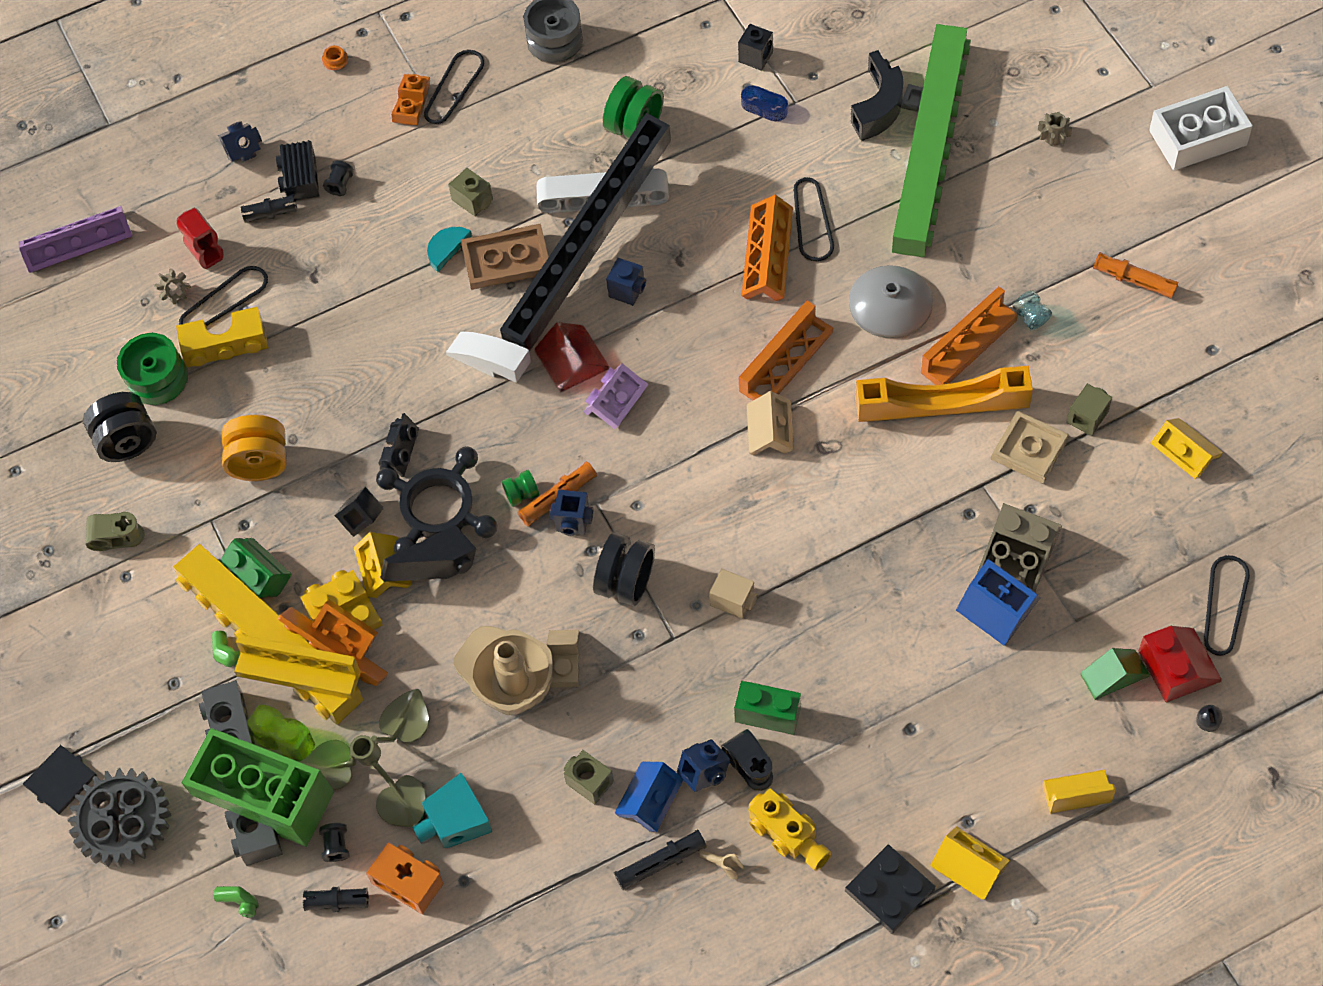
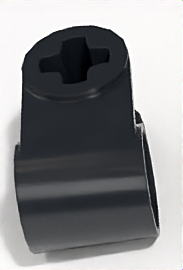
[721,729,773,791]

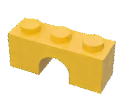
[176,306,269,367]

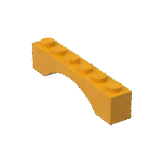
[855,365,1033,422]

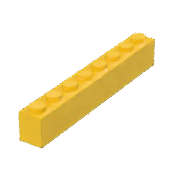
[173,543,364,725]

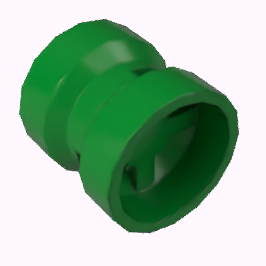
[501,470,539,507]

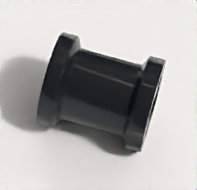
[323,160,354,196]
[319,823,350,862]

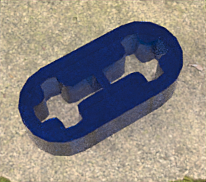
[741,85,788,122]

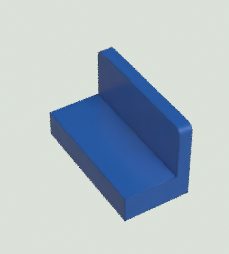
[615,761,683,832]

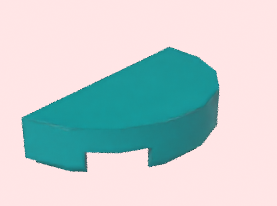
[427,227,472,272]

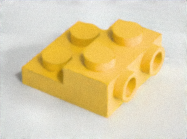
[300,570,383,630]

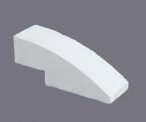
[446,332,531,383]

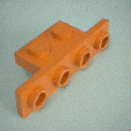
[278,599,388,686]

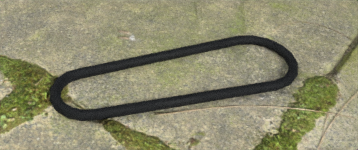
[424,50,485,124]
[793,177,834,261]
[179,266,268,326]
[1204,555,1250,656]

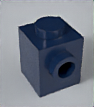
[606,258,647,306]

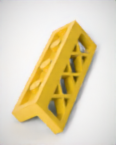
[234,634,361,699]

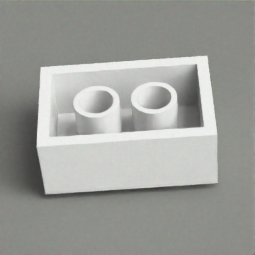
[1149,86,1252,171]

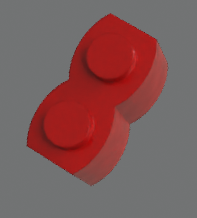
[177,207,224,269]

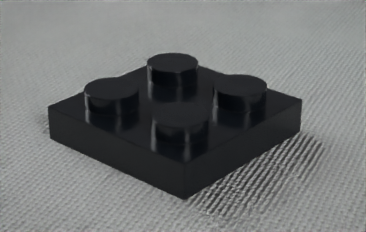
[845,844,936,934]

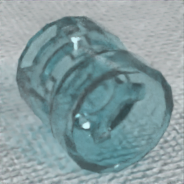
[1013,290,1052,330]

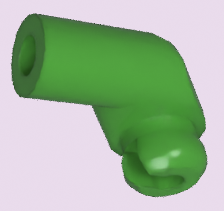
[212,631,241,668]
[213,886,259,918]

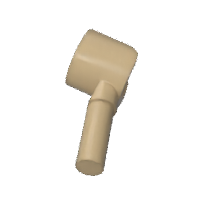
[699,850,744,879]

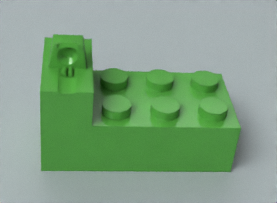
[181,728,335,847]

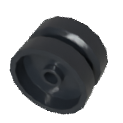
[82,392,157,462]
[593,532,655,606]

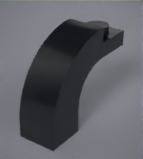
[850,50,904,141]

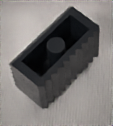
[276,140,320,200]

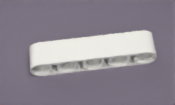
[536,169,669,213]

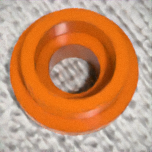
[322,45,348,70]

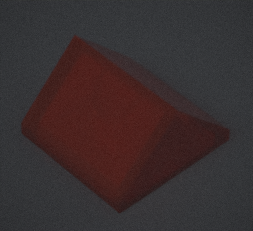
[534,322,610,393]

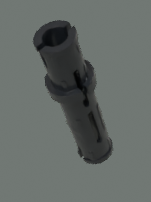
[614,829,707,890]

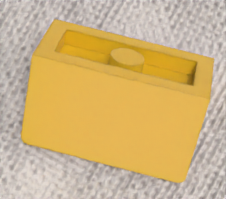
[1151,418,1223,479]
[354,532,412,598]
[1043,769,1116,814]
[931,826,1010,900]

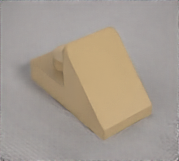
[547,630,580,688]

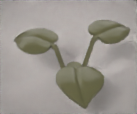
[300,689,430,827]

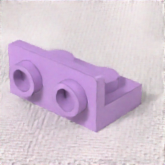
[583,363,649,429]

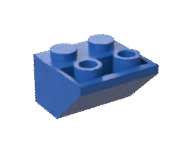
[956,559,1040,646]

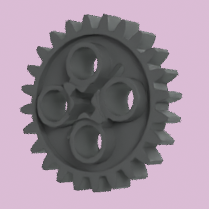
[68,768,171,868]

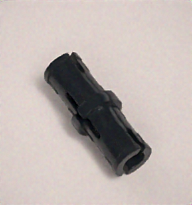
[241,194,298,223]
[303,887,369,912]

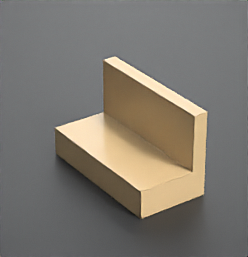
[747,391,794,455]

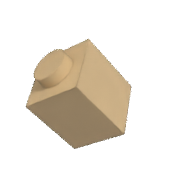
[709,568,757,619]

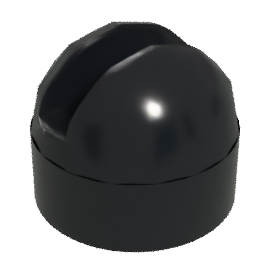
[1196,705,1223,732]

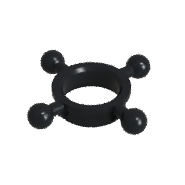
[376,446,498,554]

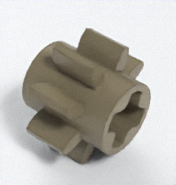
[1038,112,1072,146]
[154,268,191,304]

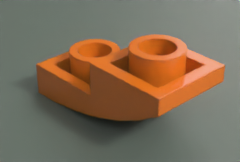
[391,74,430,126]

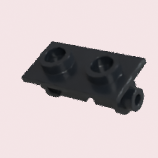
[378,413,419,477]

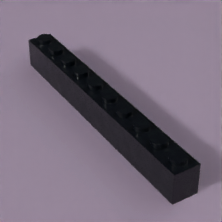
[500,113,671,352]

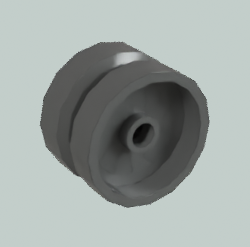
[523,0,583,63]

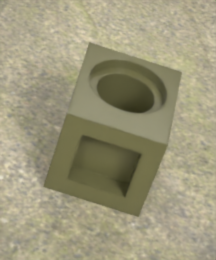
[1067,383,1112,436]
[564,750,614,805]

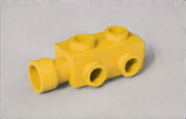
[748,788,832,871]

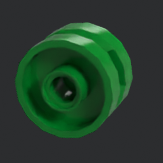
[603,76,664,140]
[117,332,188,405]

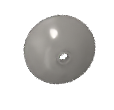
[849,265,933,338]

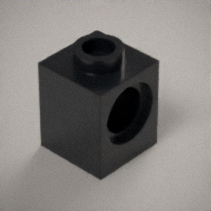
[738,24,773,71]

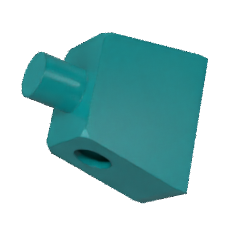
[412,773,492,848]

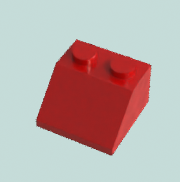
[1138,625,1222,703]

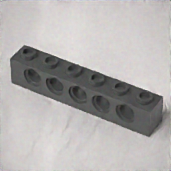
[199,680,283,866]

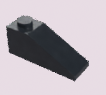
[380,525,476,582]

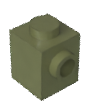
[448,167,493,216]

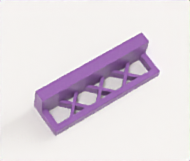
[19,206,132,273]

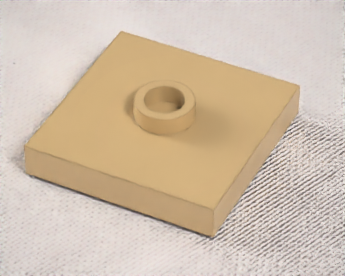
[991,411,1070,484]

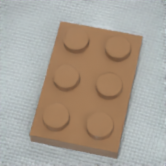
[461,223,548,290]

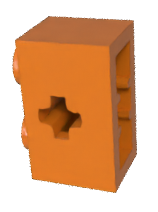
[366,842,444,914]

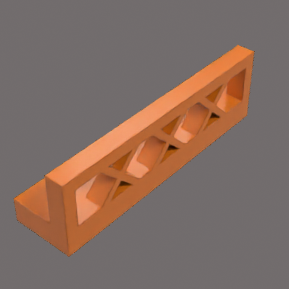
[741,194,793,301]
[921,286,1018,385]
[739,300,834,400]

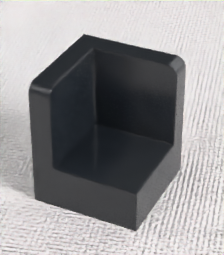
[334,487,383,537]

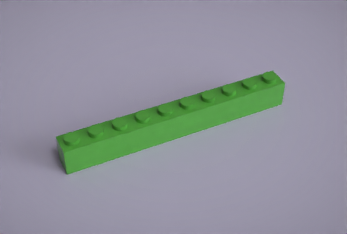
[892,24,971,257]

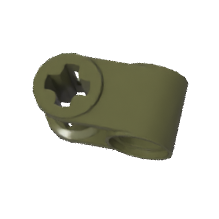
[85,512,145,551]

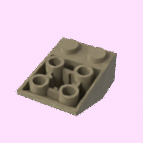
[976,503,1062,592]

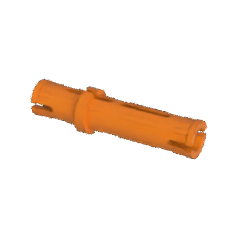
[1093,252,1179,299]
[517,461,597,527]

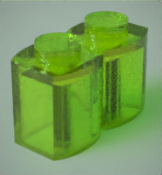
[247,704,316,762]

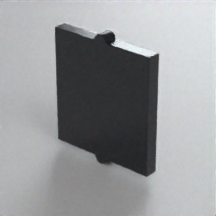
[23,745,97,815]

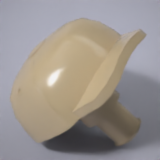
[453,626,553,716]

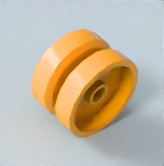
[221,415,287,481]

